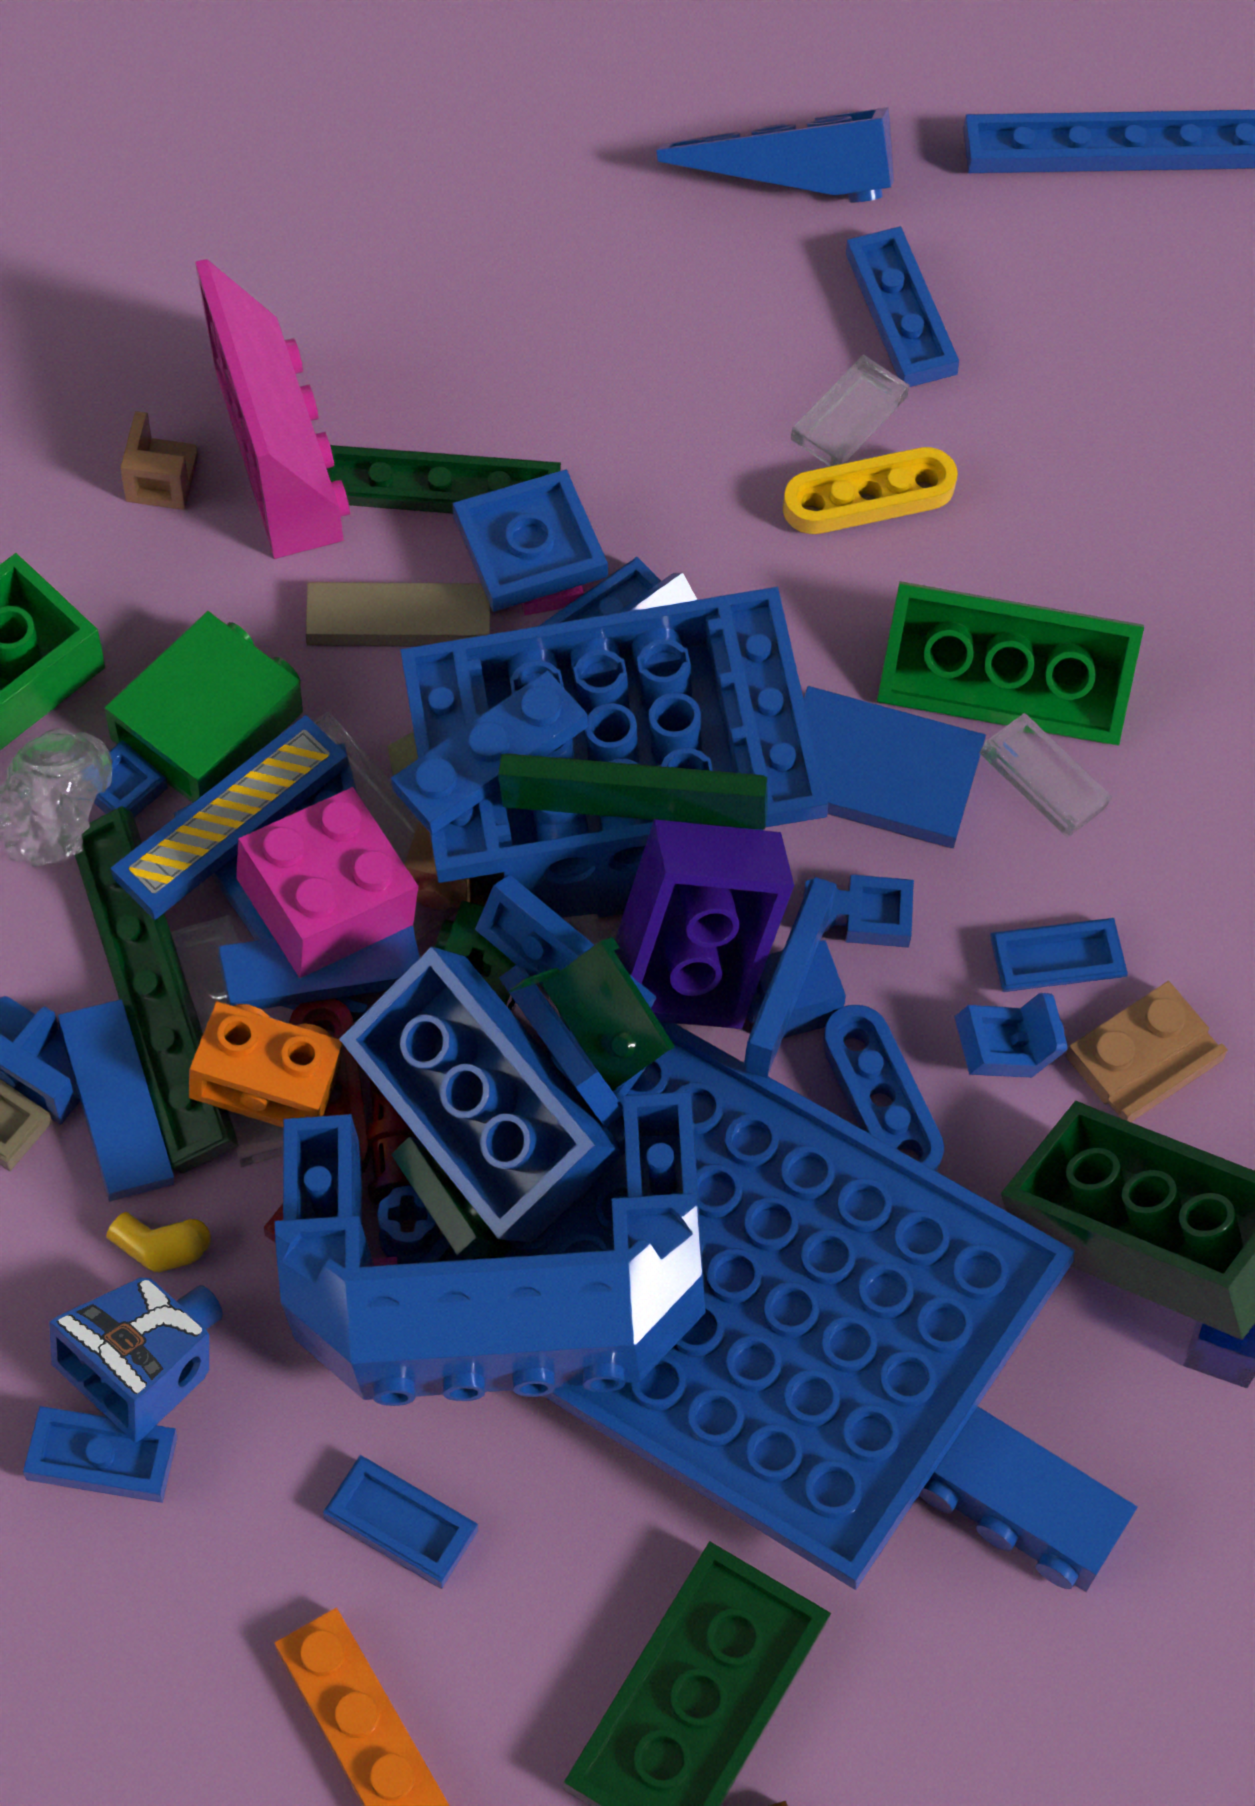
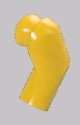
[106,1211,211,1272]

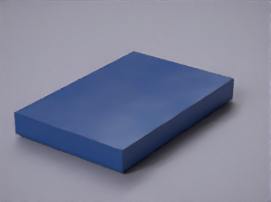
[804,686,986,849]

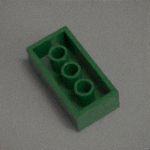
[1000,1100,1255,1340]

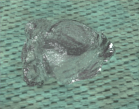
[0,728,112,867]

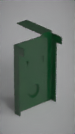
[509,937,675,1091]

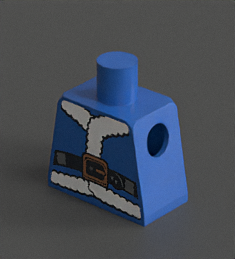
[49,1277,223,1443]

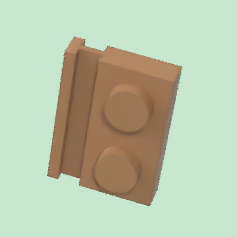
[1065,980,1228,1122]

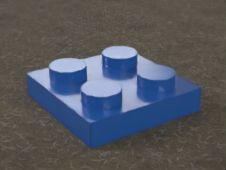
[453,469,608,612]

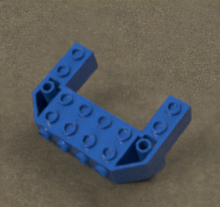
[275,1091,706,1406]

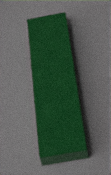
[327,445,561,514]
[498,753,768,830]

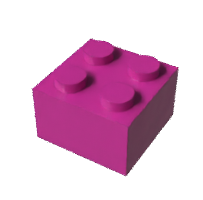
[237,787,418,978]

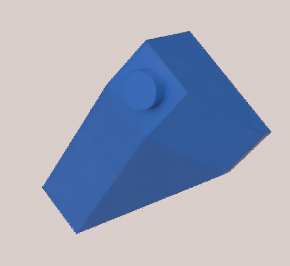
[656,107,894,203]

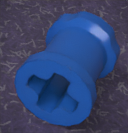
[377,1185,439,1264]

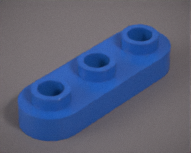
[823,1005,944,1172]

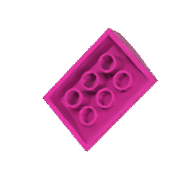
[195,259,350,559]

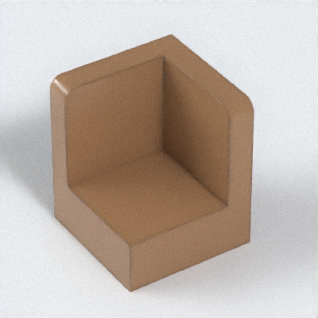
[120,411,198,510]

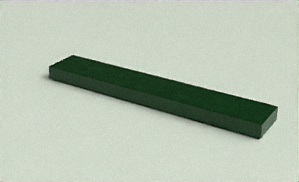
[68,806,239,1174]

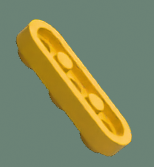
[783,447,958,534]

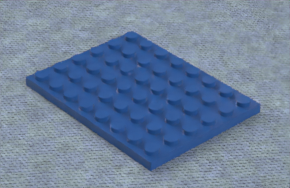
[421,1022,1075,1590]

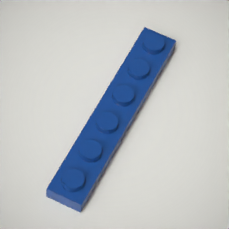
[963,110,1255,173]

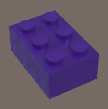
[614,819,794,1029]

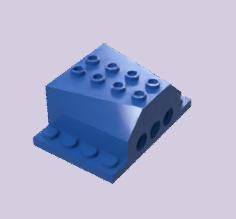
[400,586,828,922]

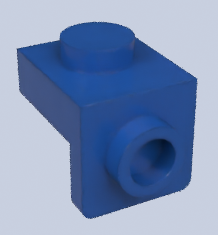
[954,993,1067,1078]

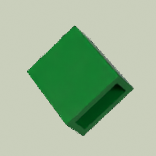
[104,611,303,803]

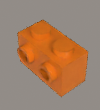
[189,1001,343,1128]

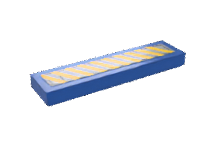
[111,715,349,920]

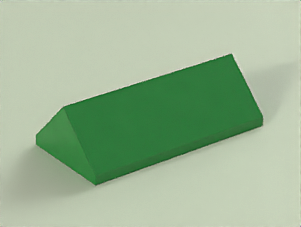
[877,581,1144,746]

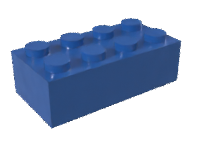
[339,946,625,1243]

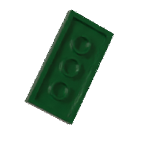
[563,1541,831,1806]

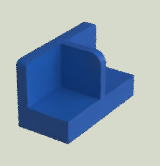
[0,996,80,1125]

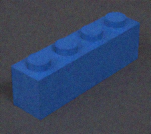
[919,1406,1138,1592]

